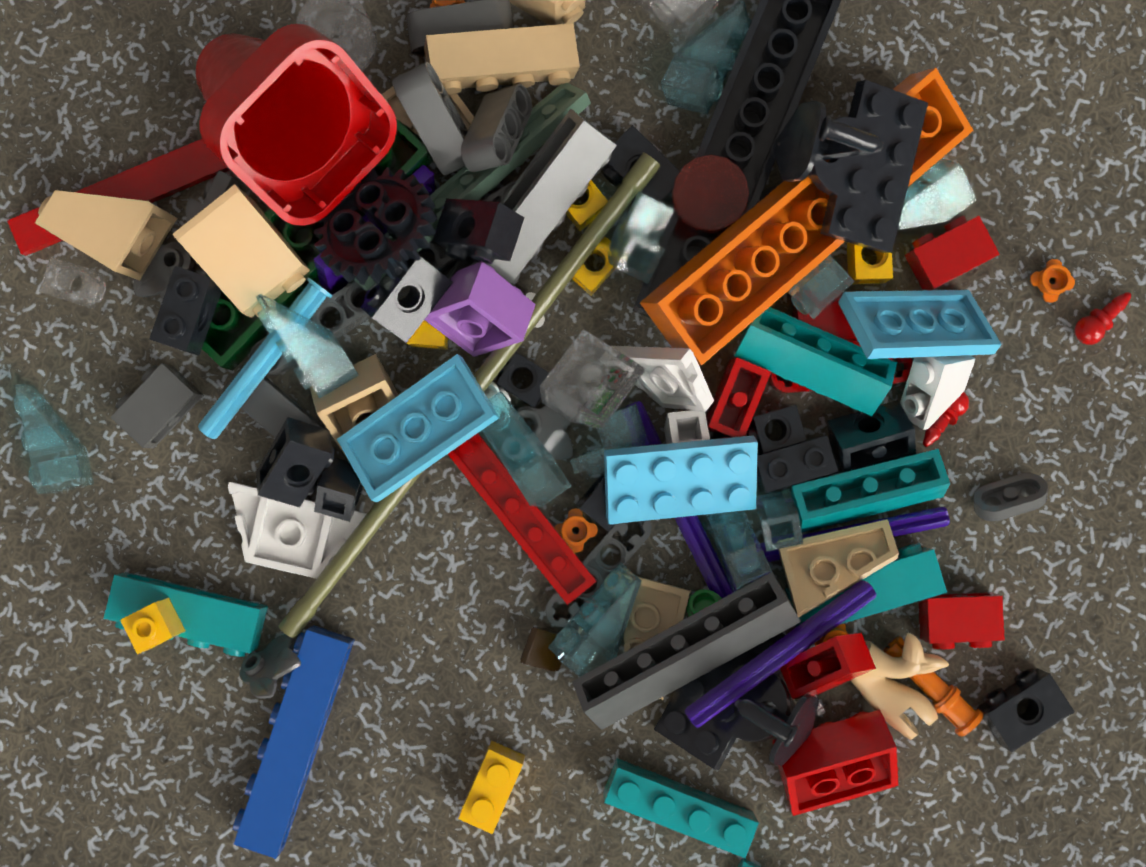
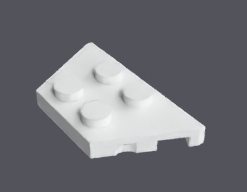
[601,346,714,412]
[228,482,367,579]

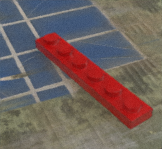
[448,433,597,605]

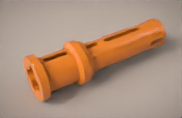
[883,636,984,737]

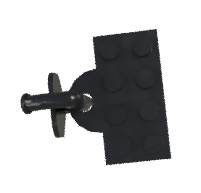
[773,80,928,253]
[654,632,819,770]

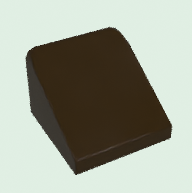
[520,627,570,671]

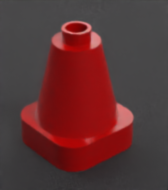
[195,24,397,226]

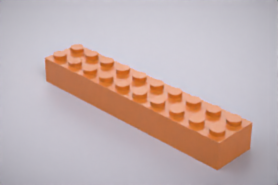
[640,68,974,366]

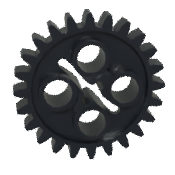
[314,167,437,285]

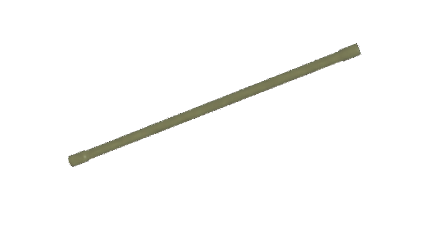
[278,153,661,639]

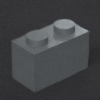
[110,363,204,449]

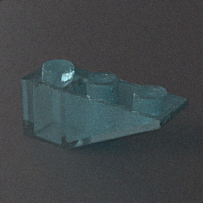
[661,1,751,115]
[898,157,977,230]
[256,294,358,398]
[14,384,94,494]
[482,391,571,507]
[705,511,772,592]
[548,563,642,677]

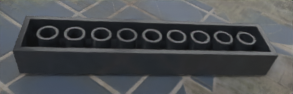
[632,0,841,319]

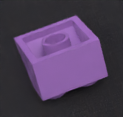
[425,261,535,357]

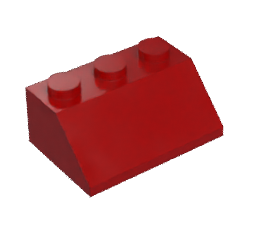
[773,709,898,816]

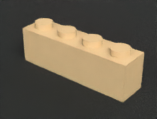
[424,23,580,95]

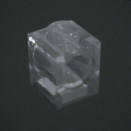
[39,256,106,309]

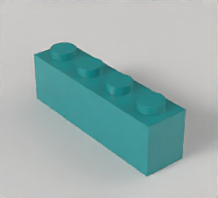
[734,307,897,416]
[790,449,950,533]
[785,543,947,627]
[103,572,268,657]
[603,758,759,859]

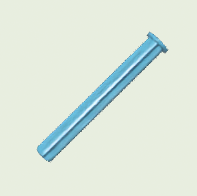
[198,277,333,439]

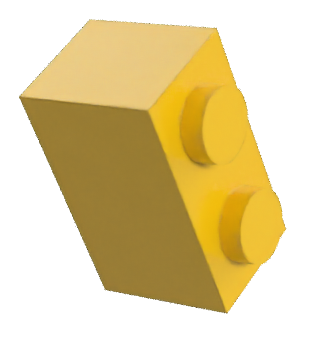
[458,740,525,834]

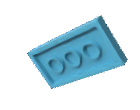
[838,290,1002,359]
[337,354,499,503]
[604,435,758,524]

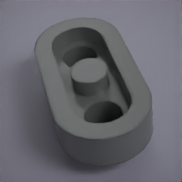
[974,473,1048,521]

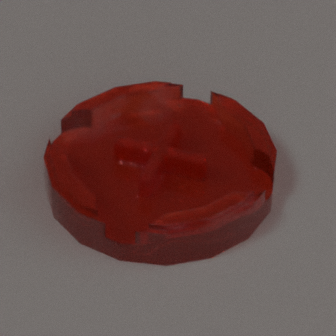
[672,155,749,233]

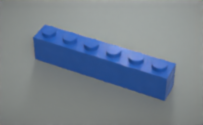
[232,625,355,859]

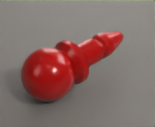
[1074,292,1131,345]
[923,392,969,447]

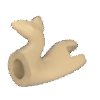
[850,633,949,740]

